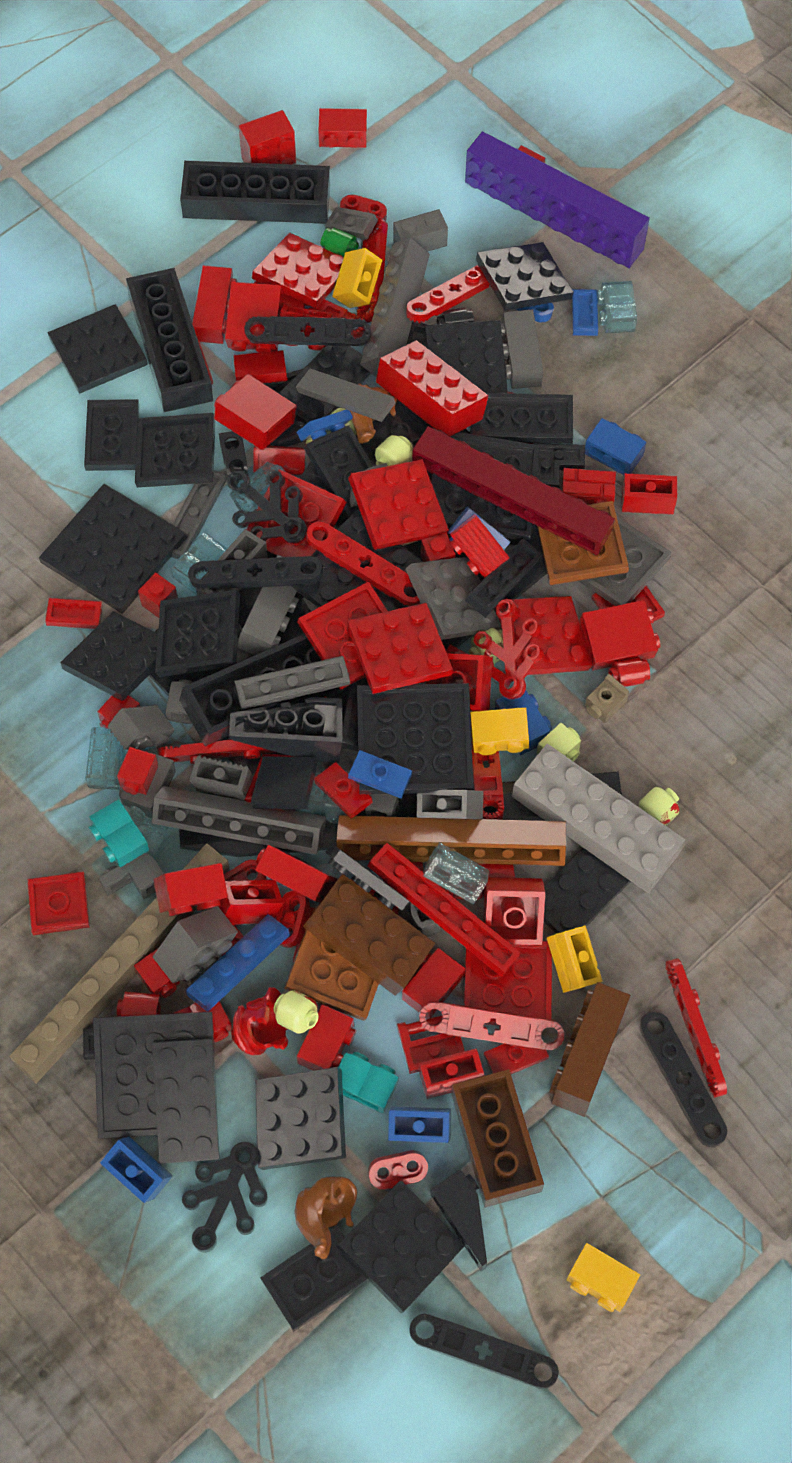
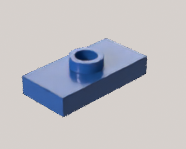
[572,289,598,336]
[348,750,412,798]

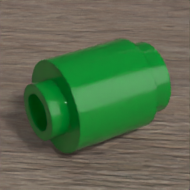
[320,227,359,257]

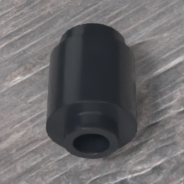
[436,307,474,324]

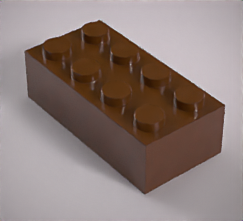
[303,874,435,995]
[549,982,631,1117]
[451,1069,544,1208]

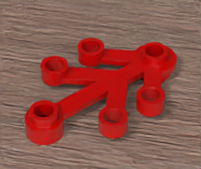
[474,599,544,699]

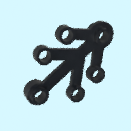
[227,470,307,543]
[182,1142,268,1253]

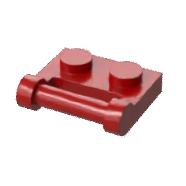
[396,1015,465,1074]

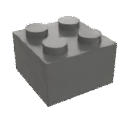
[153,906,238,983]

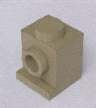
[585,674,629,723]

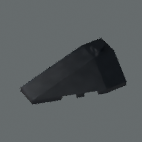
[229,697,343,763]

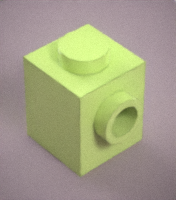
[536,723,581,762]

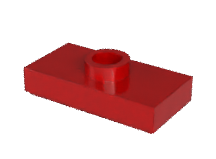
[253,445,306,475]
[45,598,103,629]
[314,762,373,819]
[483,1044,549,1074]

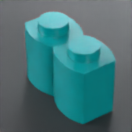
[88,799,149,868]
[338,1052,399,1114]

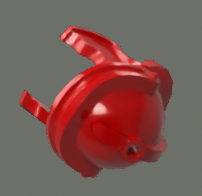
[231,987,289,1055]

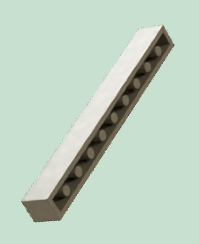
[9,844,230,1084]

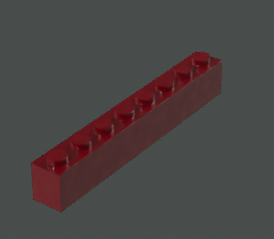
[412,426,615,556]

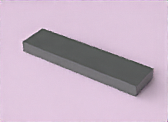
[296,368,396,422]
[172,470,227,562]
[235,656,350,710]

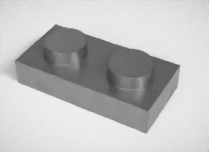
[325,207,378,240]

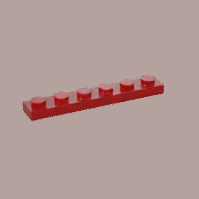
[367,843,521,977]

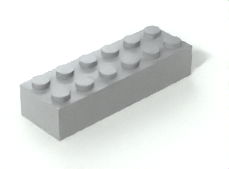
[512,744,685,894]

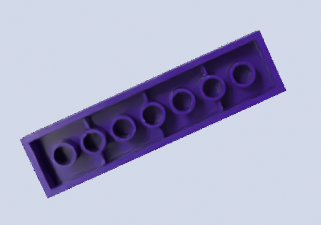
[465,131,650,268]

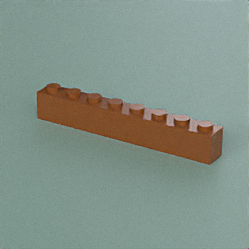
[337,816,566,866]

